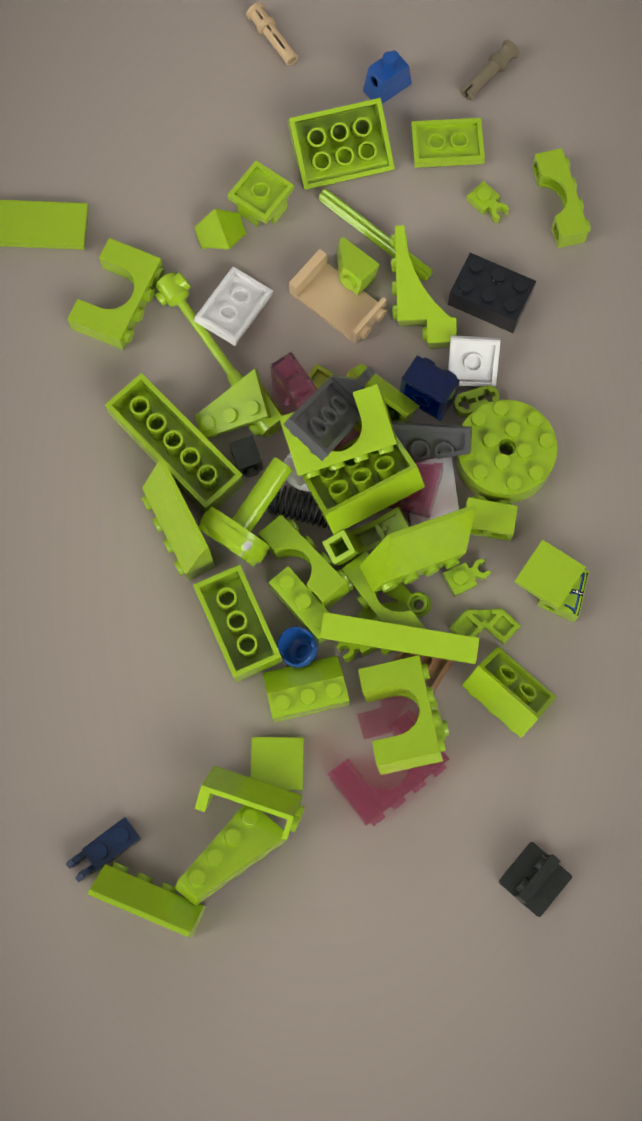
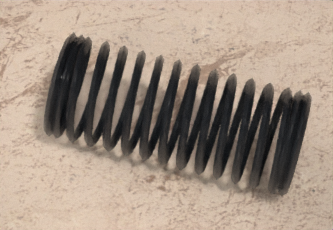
[268,485,331,530]

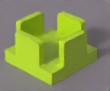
[228,160,294,227]

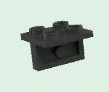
[498,842,572,917]

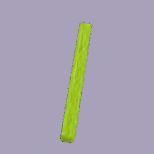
[319,189,433,281]

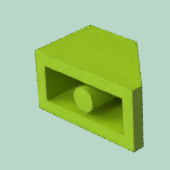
[336,237,380,295]

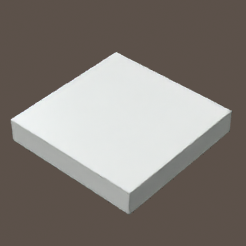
[447,335,501,388]

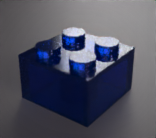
[400,355,460,421]

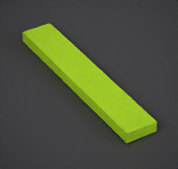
[320,612,480,664]

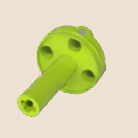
[198,457,293,567]

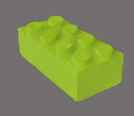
[193,565,282,683]

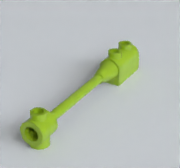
[155,272,284,438]

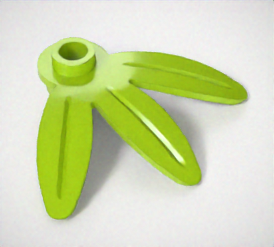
[357,583,432,655]

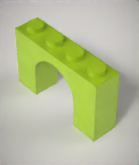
[67,238,165,350]
[279,384,398,479]
[358,655,446,775]

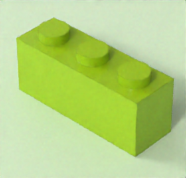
[269,566,329,645]

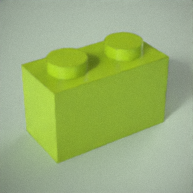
[465,496,518,541]

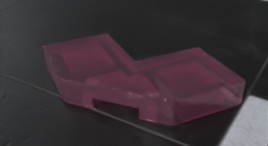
[357,696,407,740]

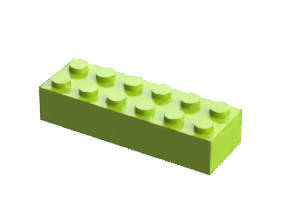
[105,373,244,513]

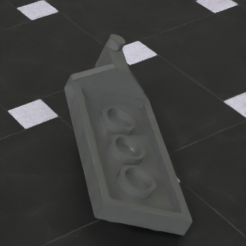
[283,367,375,461]

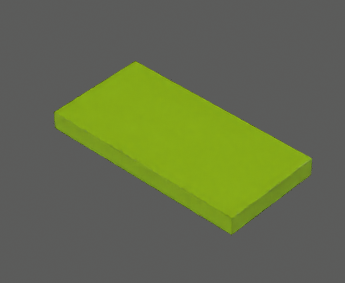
[0,200,89,250]

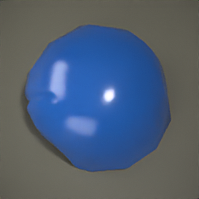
[277,626,318,668]

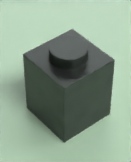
[229,435,263,477]

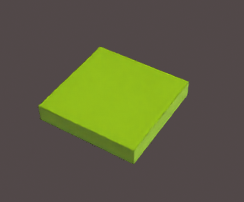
[514,539,586,611]
[251,737,304,791]

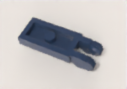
[66,817,141,883]

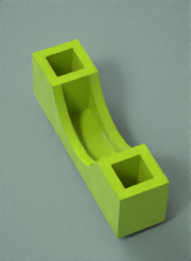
[532,148,591,248]
[258,515,350,610]
[342,551,426,654]

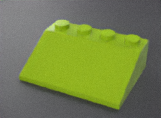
[287,98,395,190]
[301,434,425,535]
[141,459,215,581]
[360,505,476,593]

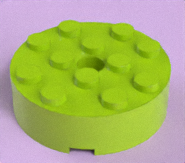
[455,400,557,503]

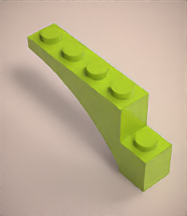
[391,225,458,349]

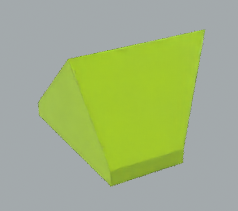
[194,208,246,250]

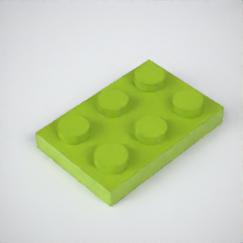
[411,118,485,168]

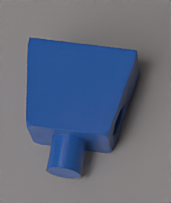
[363,50,412,104]

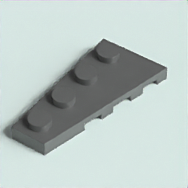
[391,421,472,463]

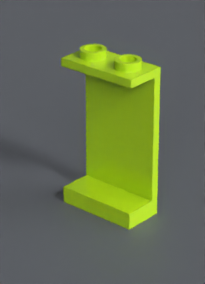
[195,765,305,840]

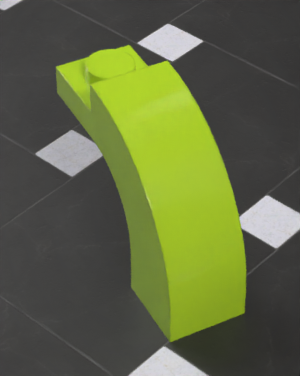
[322,507,411,565]

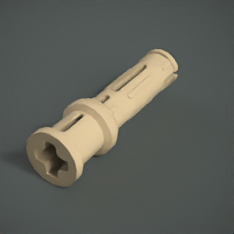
[246,2,299,66]

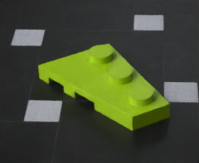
[195,369,271,439]

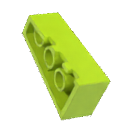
[175,805,286,906]

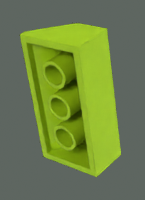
[87,862,206,937]

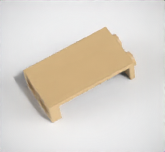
[289,249,387,344]

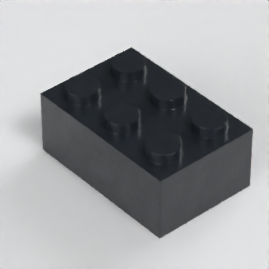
[448,252,536,333]

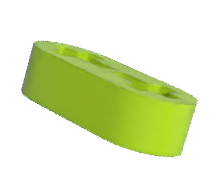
[453,385,499,417]

